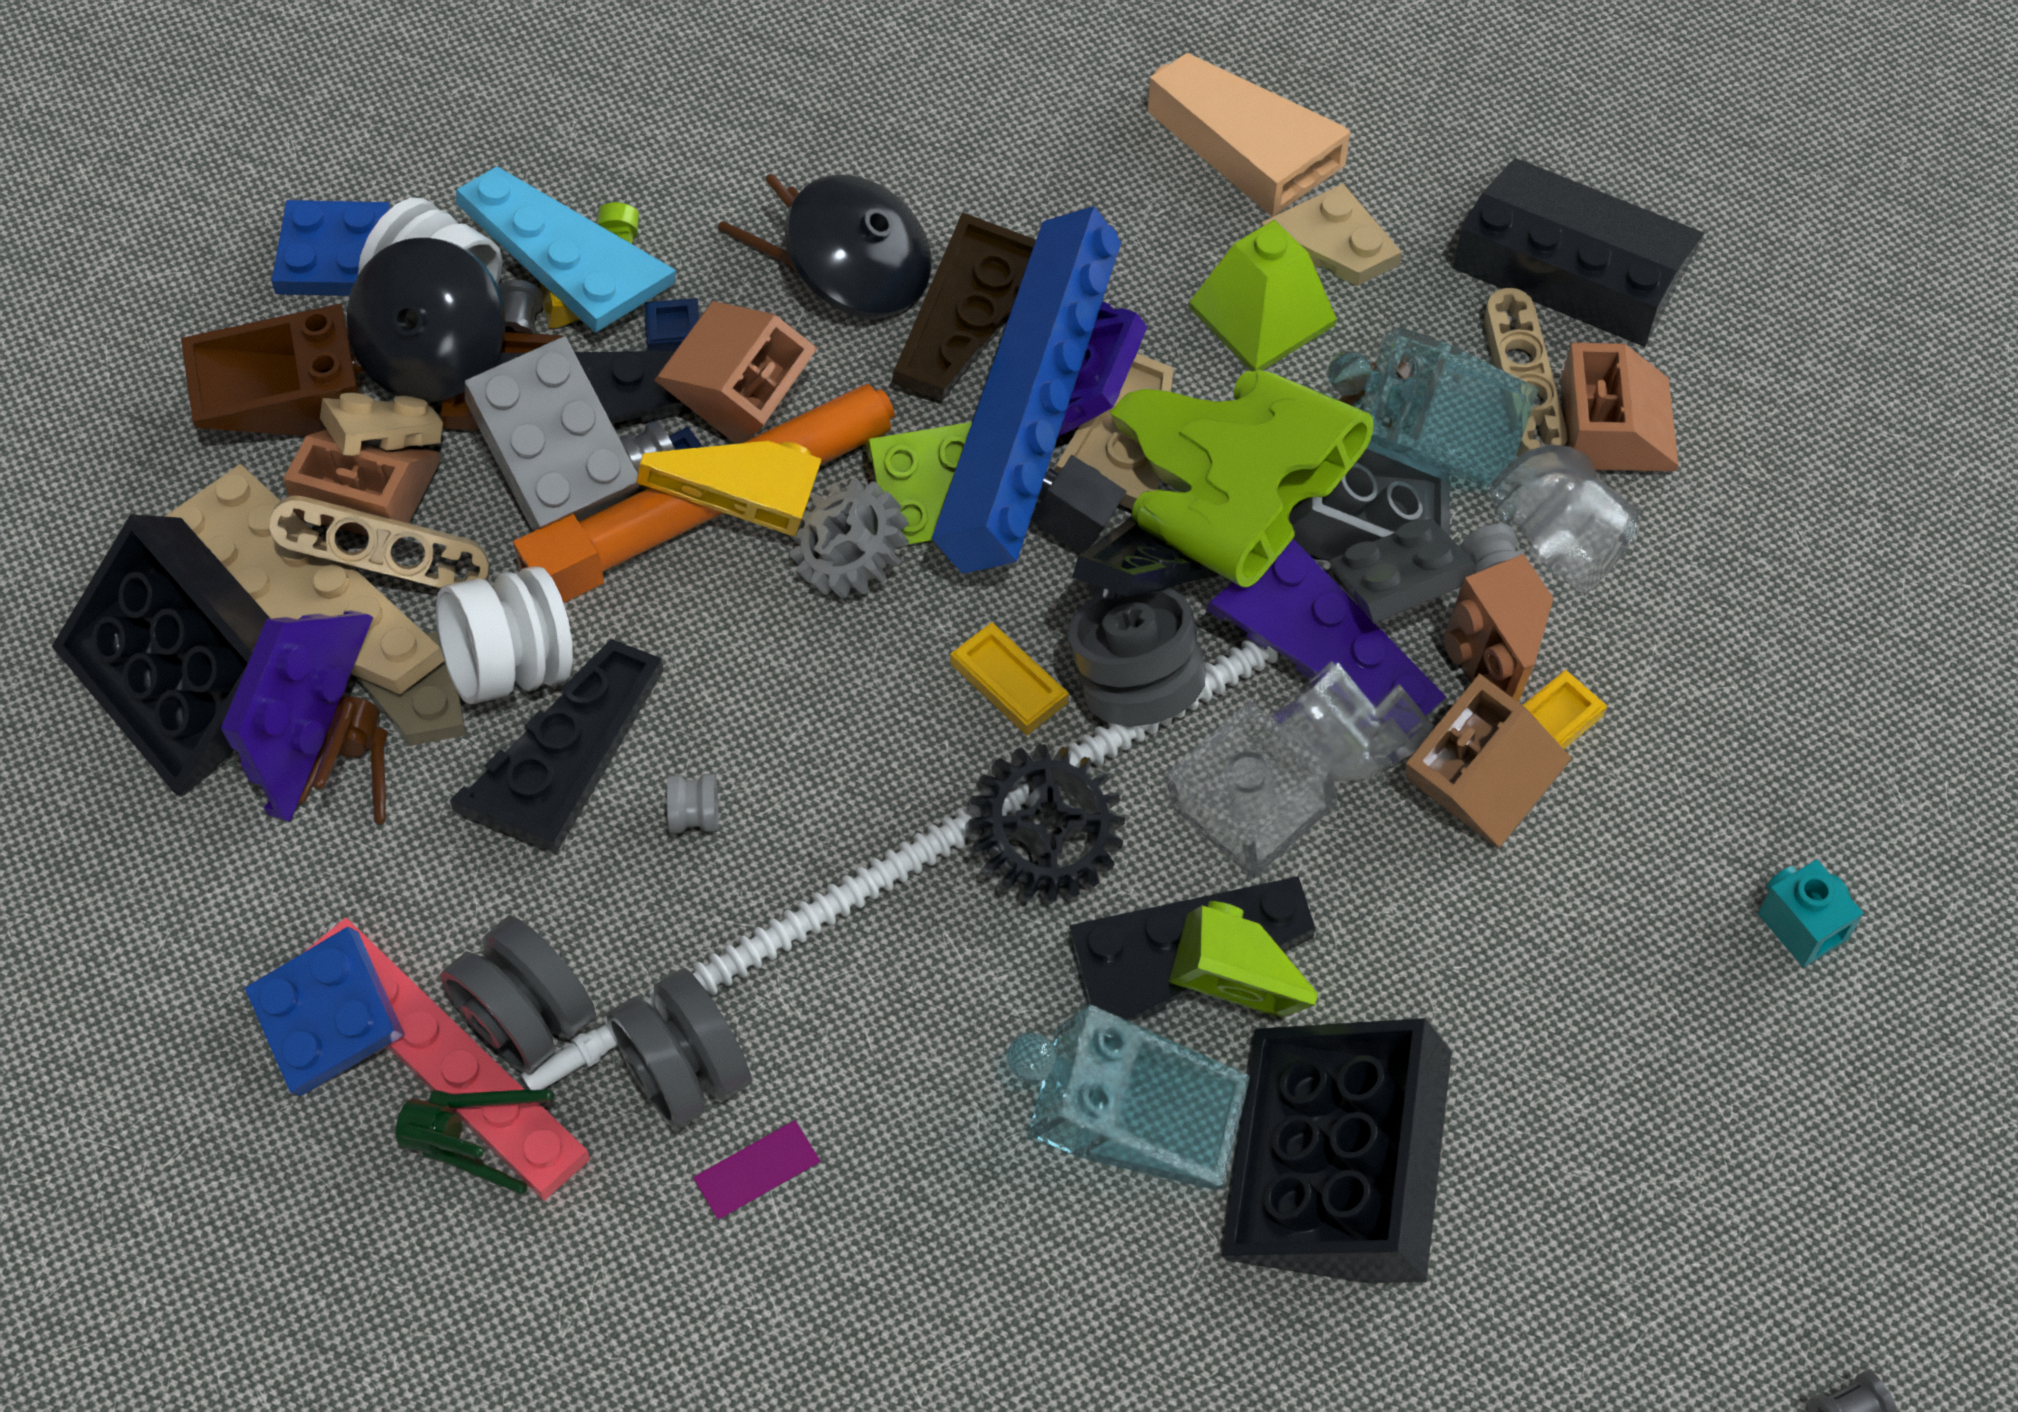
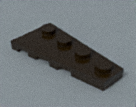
[891,212,1036,401]

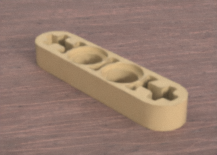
[1484,288,1568,470]
[269,496,489,588]

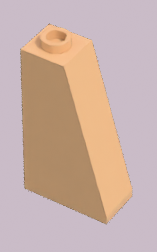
[1148,53,1351,217]

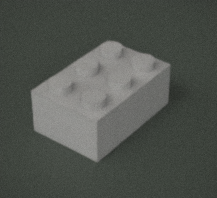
[465,336,640,531]

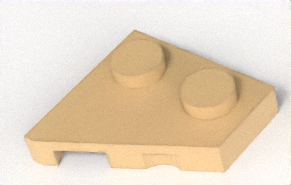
[1261,184,1402,286]
[320,393,443,456]

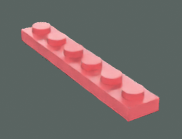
[303,918,590,1201]

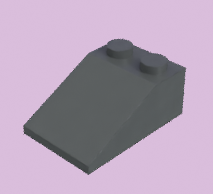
[1289,441,1450,559]

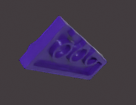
[1205,539,1446,739]

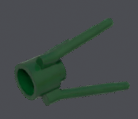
[395,1089,555,1194]

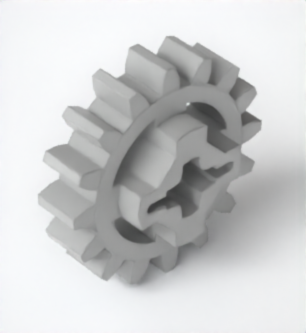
[790,478,909,598]

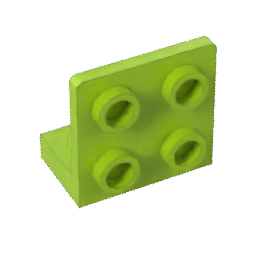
[865,422,972,545]

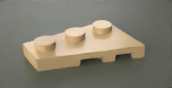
[1056,353,1174,509]

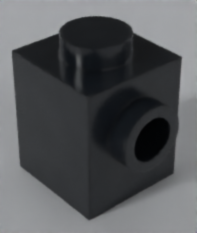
[1030,455,1127,554]

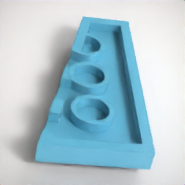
[456,166,676,333]

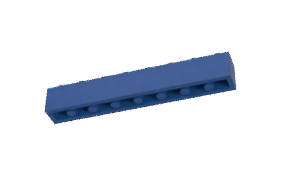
[932,206,1121,574]

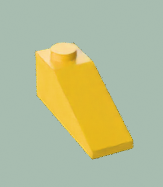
[636,441,822,537]

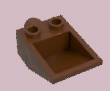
[181,303,366,436]

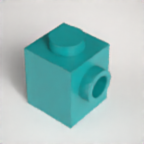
[1758,859,1864,968]

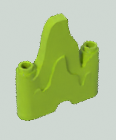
[1110,370,1374,587]

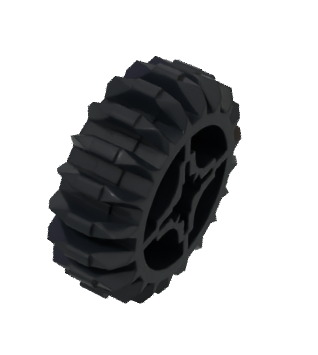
[965,744,1125,904]

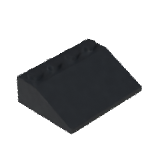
[1452,158,1704,347]
[52,514,271,795]
[1222,1018,1452,1283]

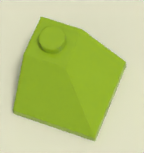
[1189,219,1337,372]
[1169,901,1318,1018]

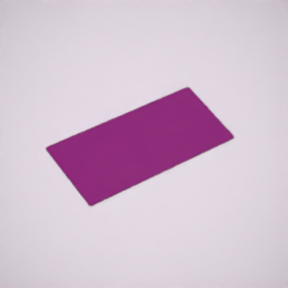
[693,1120,821,1220]

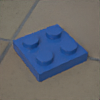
[272,200,391,296]
[245,926,405,1096]

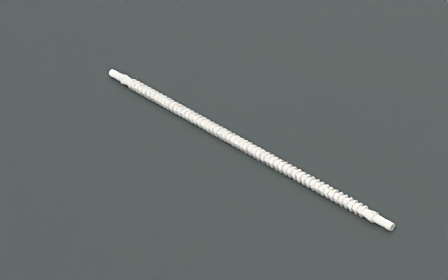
[520,586,1355,1090]

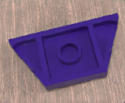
[1058,301,1148,437]
[221,610,373,822]

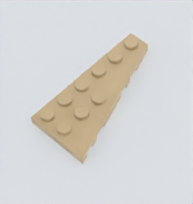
[165,464,445,694]

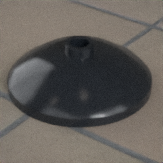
[785,174,932,319]
[347,237,505,402]

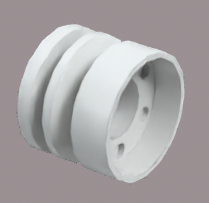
[358,197,503,324]
[436,566,573,704]

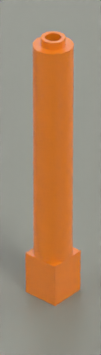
[512,383,895,603]

